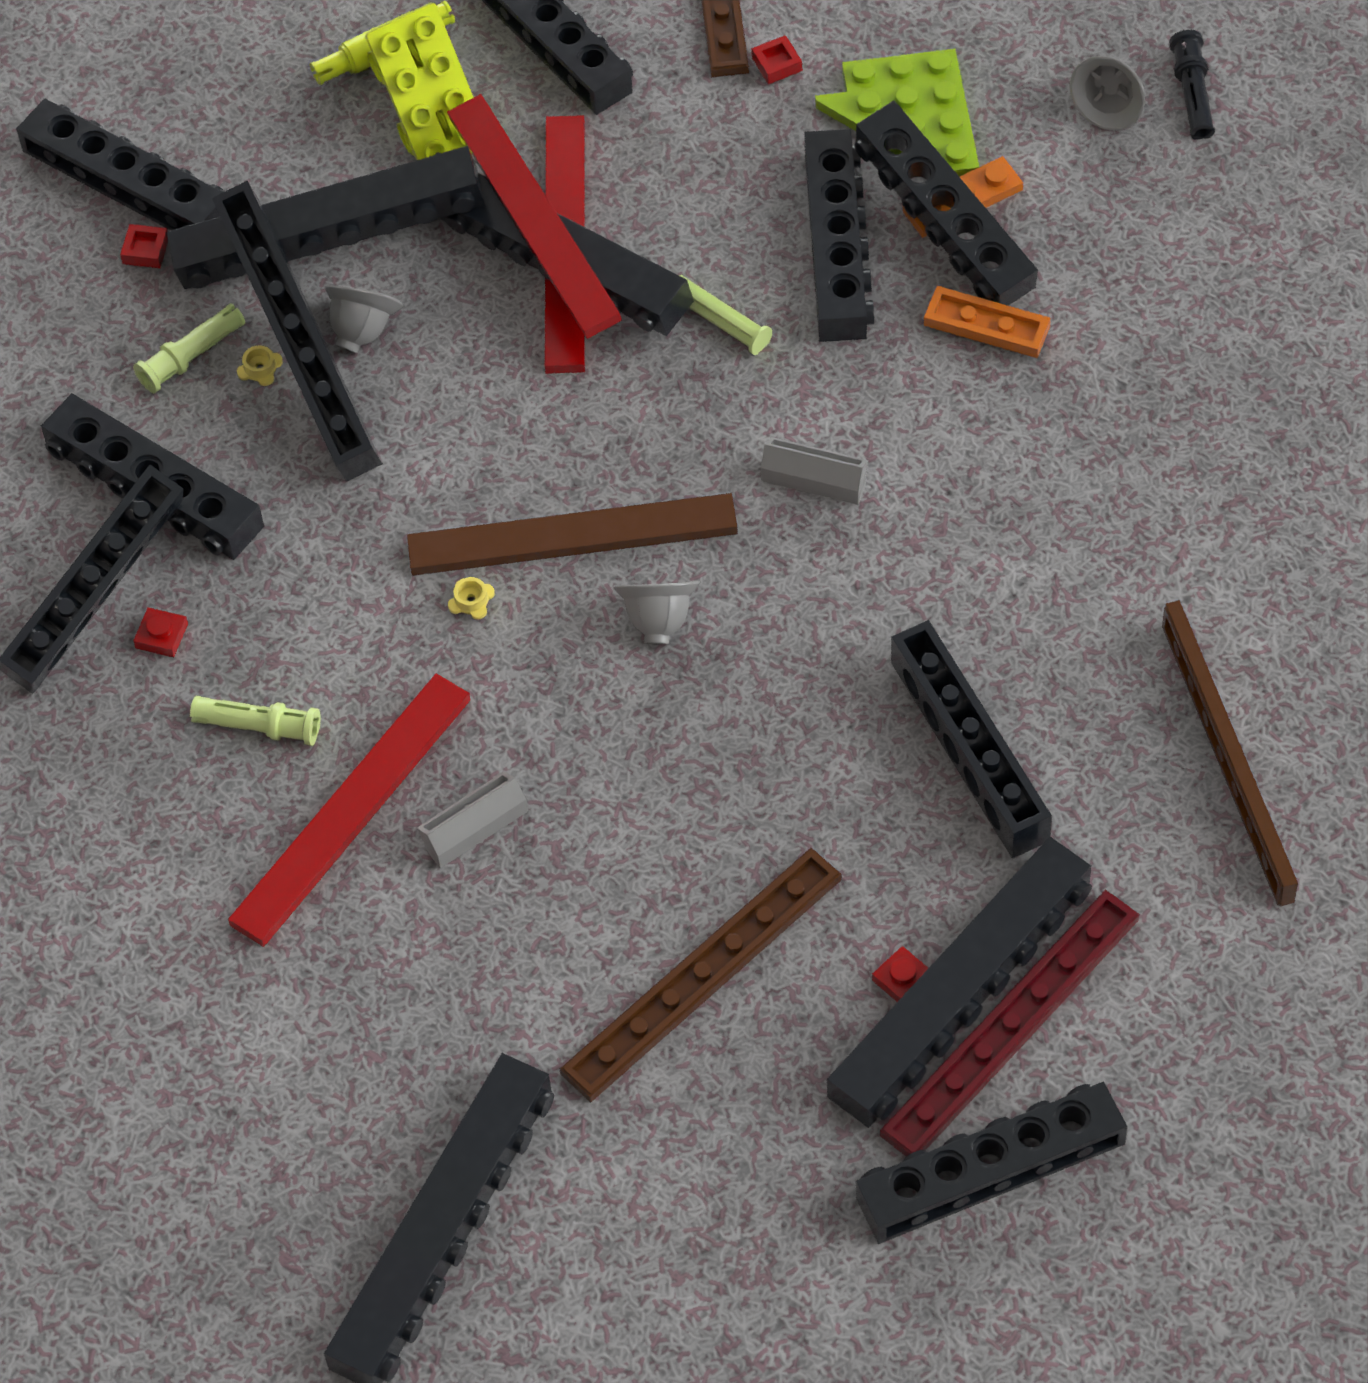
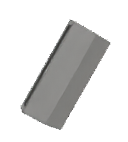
[761,437,869,505]
[417,771,528,868]

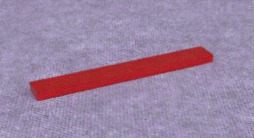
[447,94,622,339]
[545,115,585,374]
[228,673,471,947]

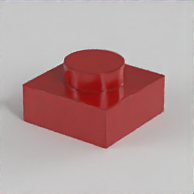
[751,35,803,84]
[120,224,168,268]
[133,607,188,658]
[872,946,928,1002]

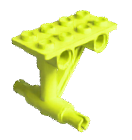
[309,0,474,160]

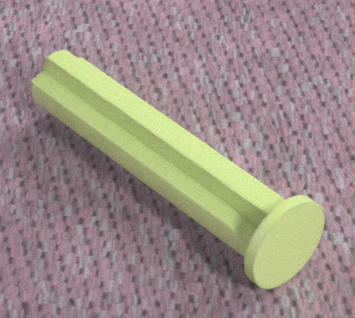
[679,275,772,355]

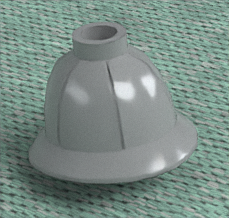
[1069,55,1145,131]
[325,285,404,353]
[614,580,701,645]

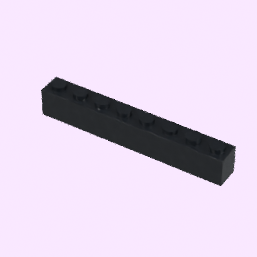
[167,146,485,290]
[436,152,694,337]
[212,181,383,482]
[827,837,1092,1128]
[324,1053,554,1383]

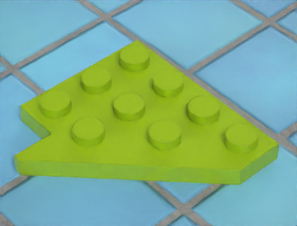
[815,49,980,177]

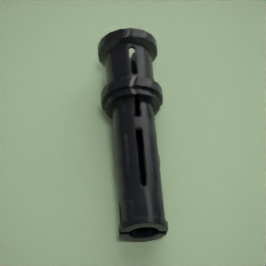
[1169,30,1215,140]

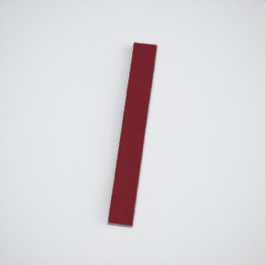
[880,889,1140,1156]

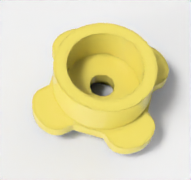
[237,346,283,386]
[448,577,495,619]

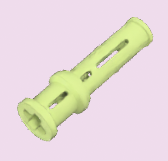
[133,303,245,394]
[190,695,321,746]

